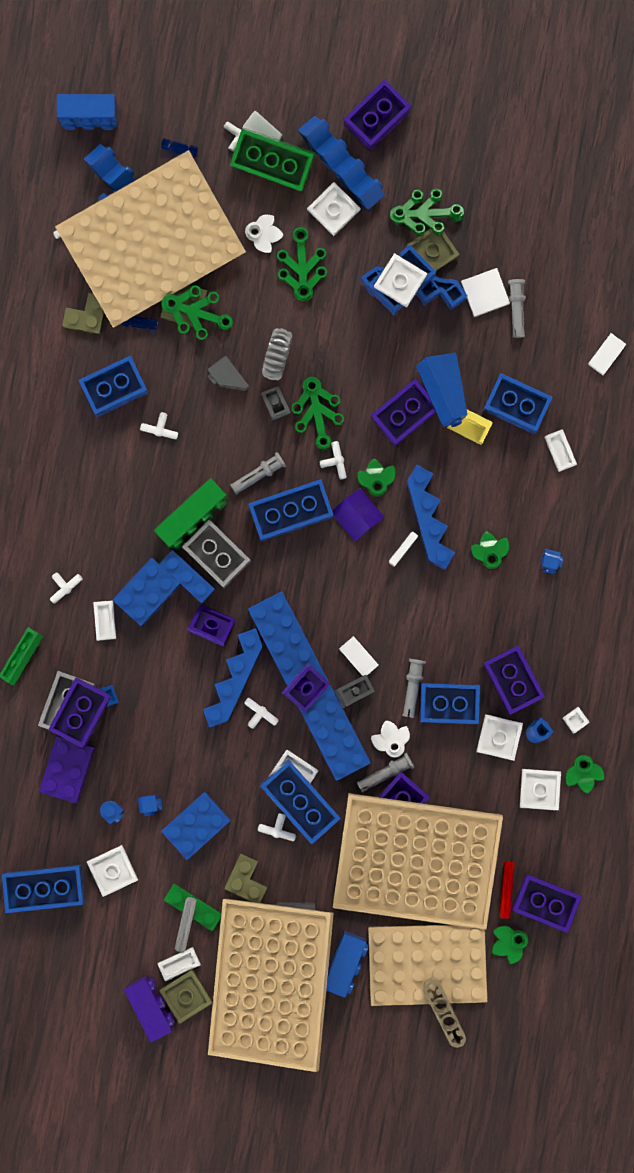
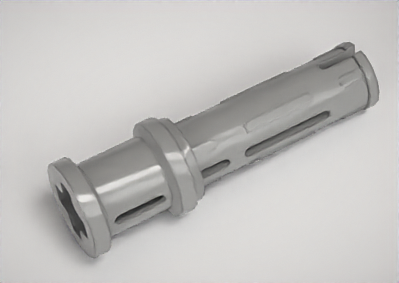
[508,279,526,338]
[230,452,286,494]
[402,658,426,718]
[357,753,415,793]

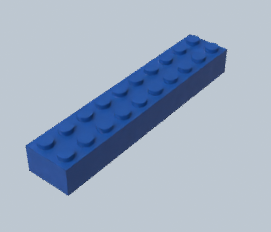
[248,591,371,781]

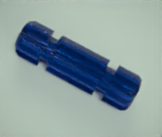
[161,138,198,157]
[121,316,158,330]

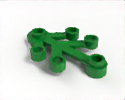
[390,189,464,236]
[277,227,327,302]
[161,285,233,340]
[291,377,344,450]

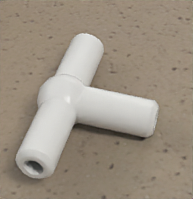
[224,122,241,152]
[140,412,178,439]
[320,441,347,480]
[50,573,83,604]
[244,698,279,729]
[258,813,296,841]

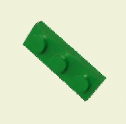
[0,627,43,686]
[164,883,222,931]

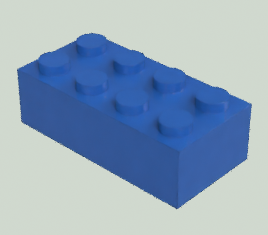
[248,479,334,542]
[260,759,341,844]
[2,864,86,913]

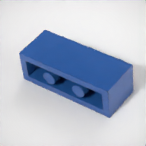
[160,550,216,604]

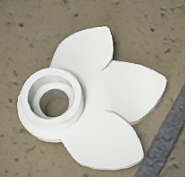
[245,215,283,253]
[371,721,410,758]

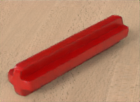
[499,861,515,919]

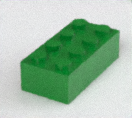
[230,128,316,191]
[154,478,228,550]

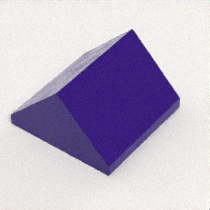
[332,488,384,542]
[187,605,236,647]
[282,663,330,712]
[378,772,430,804]

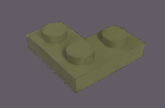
[62,293,105,334]
[224,853,267,903]

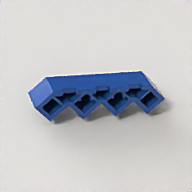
[298,116,385,210]
[84,144,136,193]
[361,266,468,311]
[406,465,455,571]
[203,628,263,728]

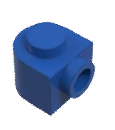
[540,549,563,575]
[526,717,554,743]
[137,794,163,816]
[100,801,124,824]

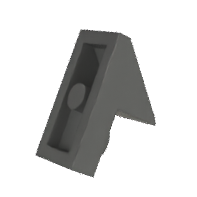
[261,386,290,420]
[334,675,375,708]

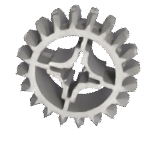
[262,328,292,380]

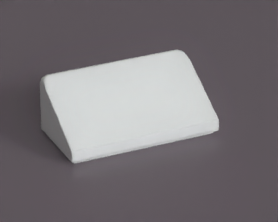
[243,111,283,141]

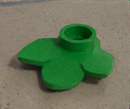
[358,459,395,497]
[471,531,509,569]
[566,755,604,794]
[492,926,528,964]

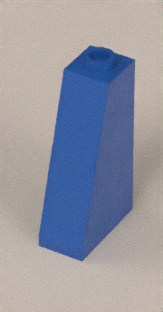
[416,353,468,427]

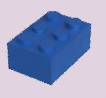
[57,94,118,130]
[367,244,436,316]
[79,355,148,418]
[483,373,553,435]
[113,558,181,627]
[420,683,480,724]
[161,791,231,860]
[326,930,368,998]

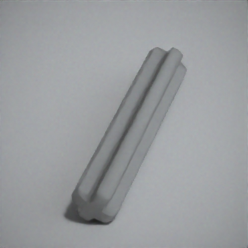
[175,897,197,952]

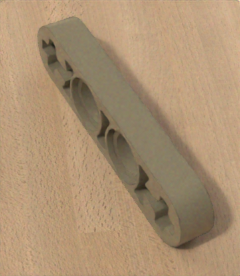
[423,978,466,1048]

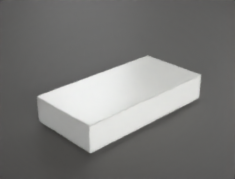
[588,333,626,375]
[544,429,577,472]
[389,532,418,567]
[93,601,116,641]
[339,636,378,676]
[157,947,201,981]

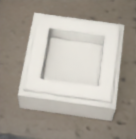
[562,707,590,734]

